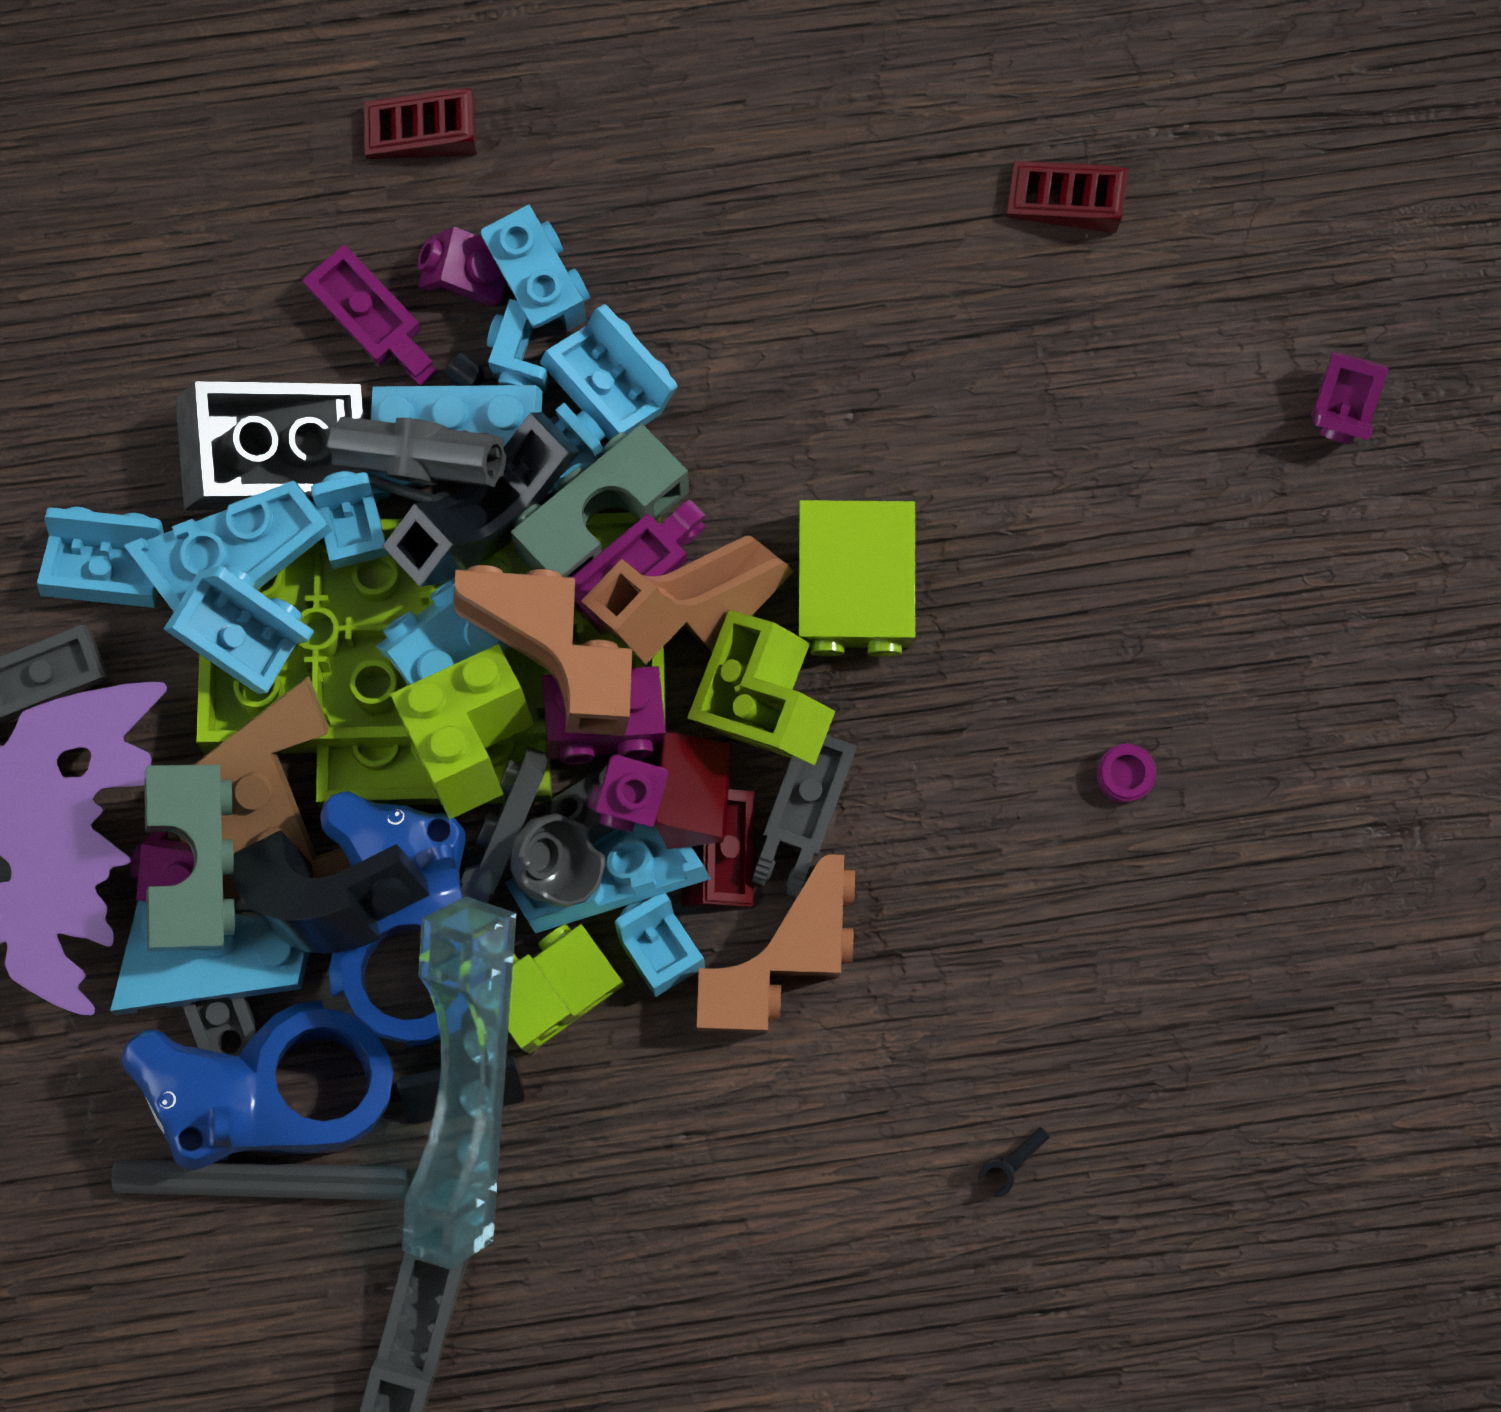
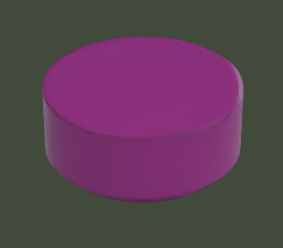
[1096,744,1157,804]

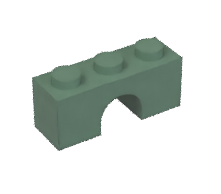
[511,423,689,578]
[144,764,235,951]

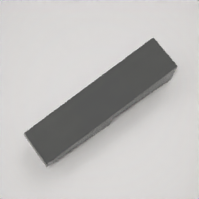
[360,1233,472,1412]

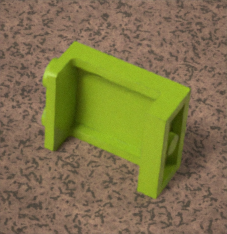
[798,500,915,657]

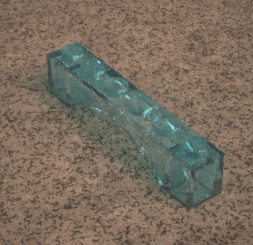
[402,896,516,1270]

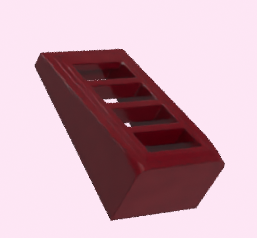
[363,88,477,159]
[1006,161,1129,233]

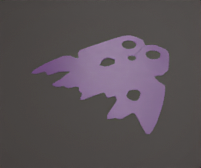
[0,682,167,1015]

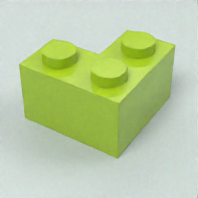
[687,610,835,766]
[390,644,534,820]
[479,924,625,1054]

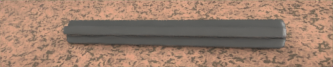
[111,1159,408,1201]

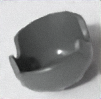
[511,814,605,907]

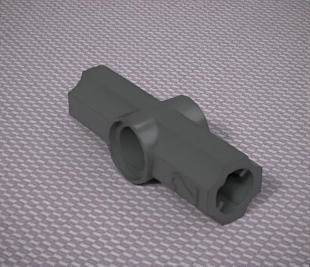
[327,416,507,487]

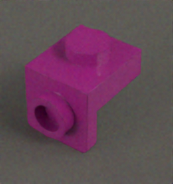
[418,227,506,306]
[1311,350,1389,444]
[587,754,668,833]
[130,832,194,901]

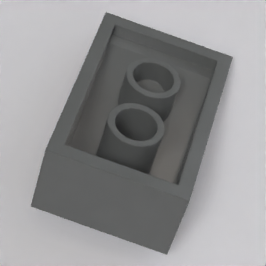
[175,381,363,510]

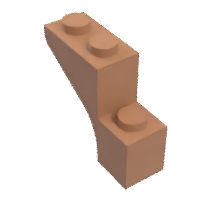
[581,536,794,664]
[453,565,632,736]
[697,855,855,1033]

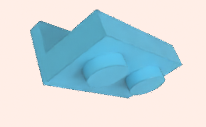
[481,204,590,331]
[540,304,677,441]
[37,507,164,608]
[164,565,314,694]
[376,578,509,685]

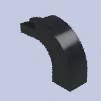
[383,412,580,587]
[233,830,430,954]

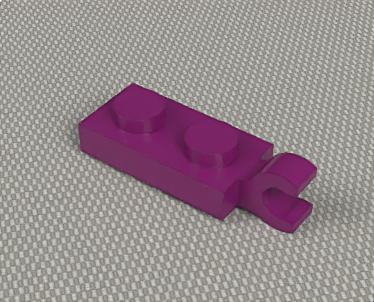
[302,244,437,386]
[571,500,706,634]

